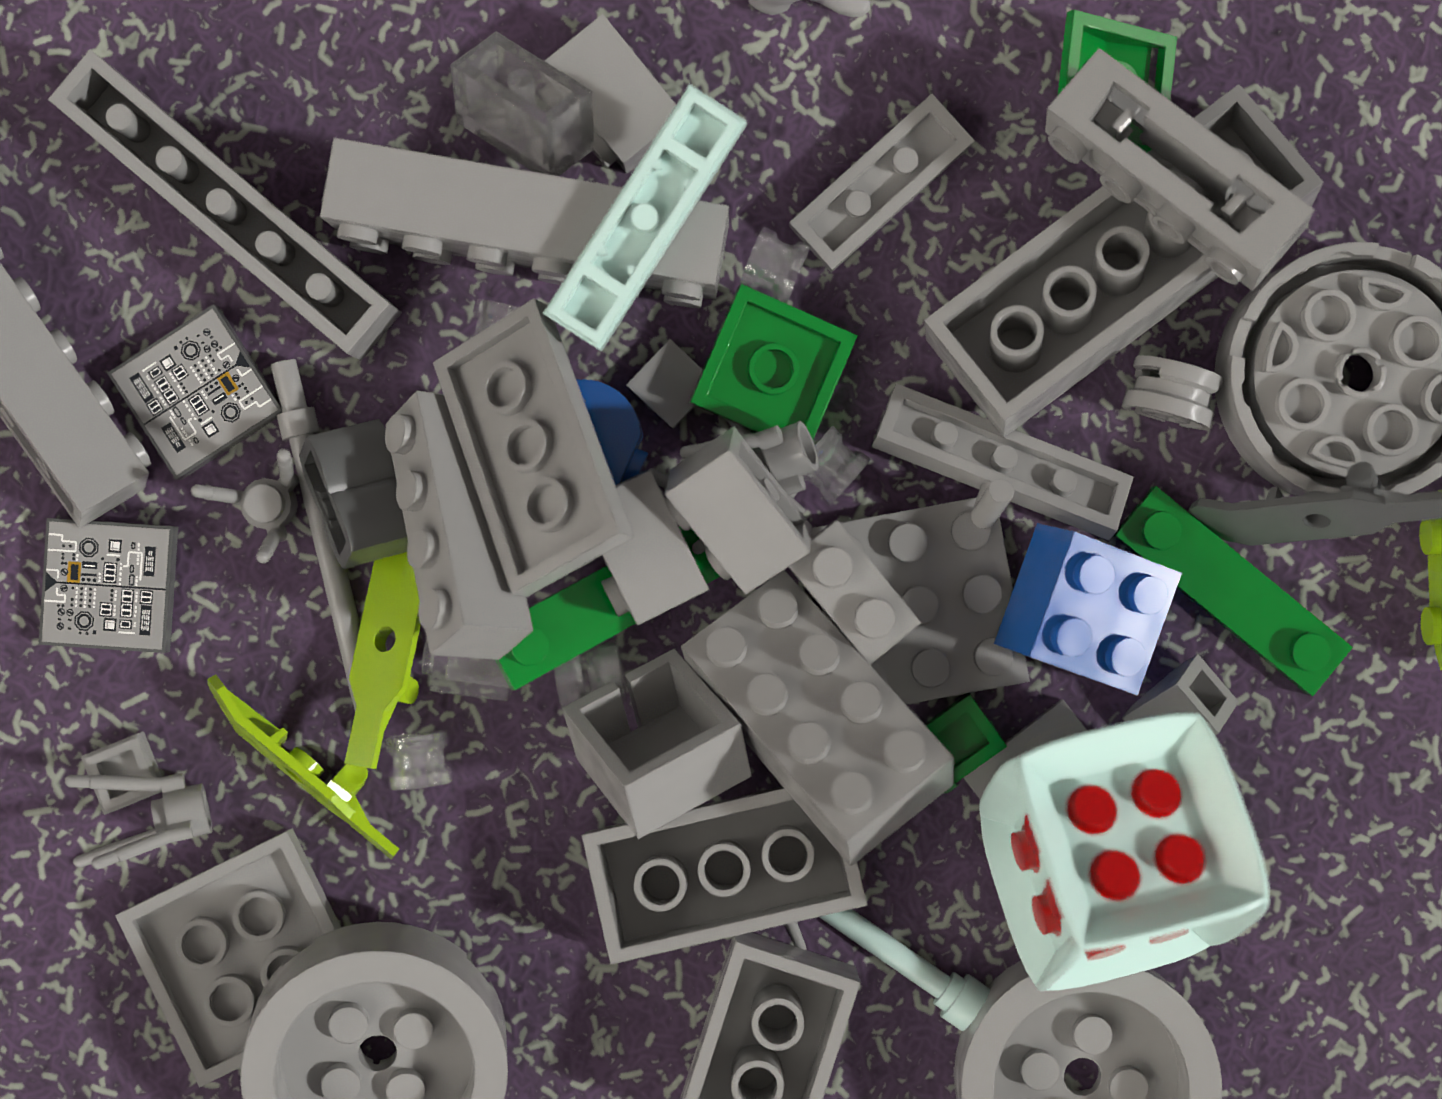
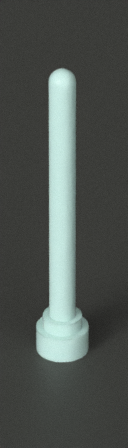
[819,909,990,1031]

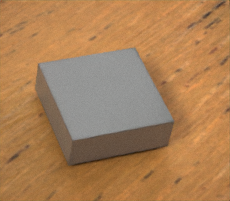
[627,339,702,429]
[81,731,162,815]

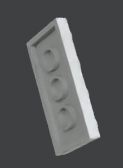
[433,298,634,597]

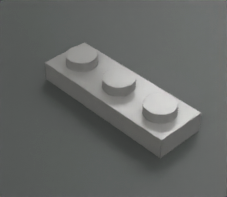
[789,94,975,273]

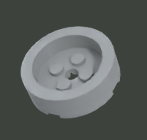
[1214,242,1442,496]
[241,922,508,1099]
[954,961,1222,1099]

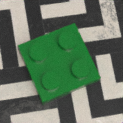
[688,284,858,439]

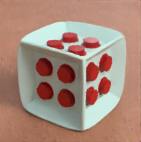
[979,713,1269,991]

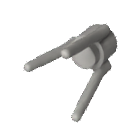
[680,421,819,554]
[191,449,299,563]
[65,773,212,869]

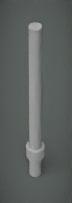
[271,359,360,711]

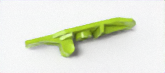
[344,552,421,769]
[207,674,399,860]

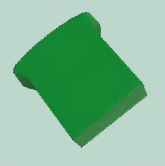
[924,693,1008,793]

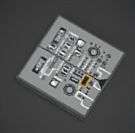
[107,304,282,480]
[39,518,178,653]

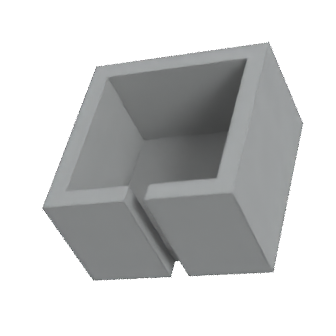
[562,649,751,839]

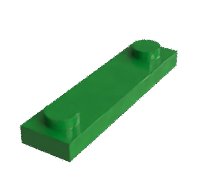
[1113,486,1353,696]
[495,525,720,690]

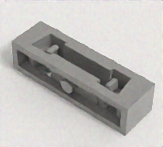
[1045,48,1315,291]

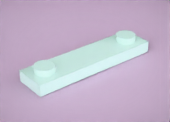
[543,84,747,351]

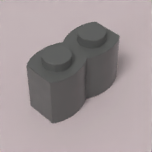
[299,419,408,569]

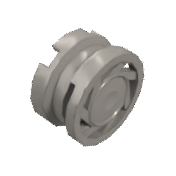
[1122,355,1224,430]

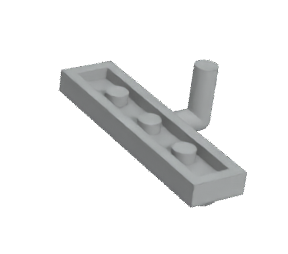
[872,383,1134,540]

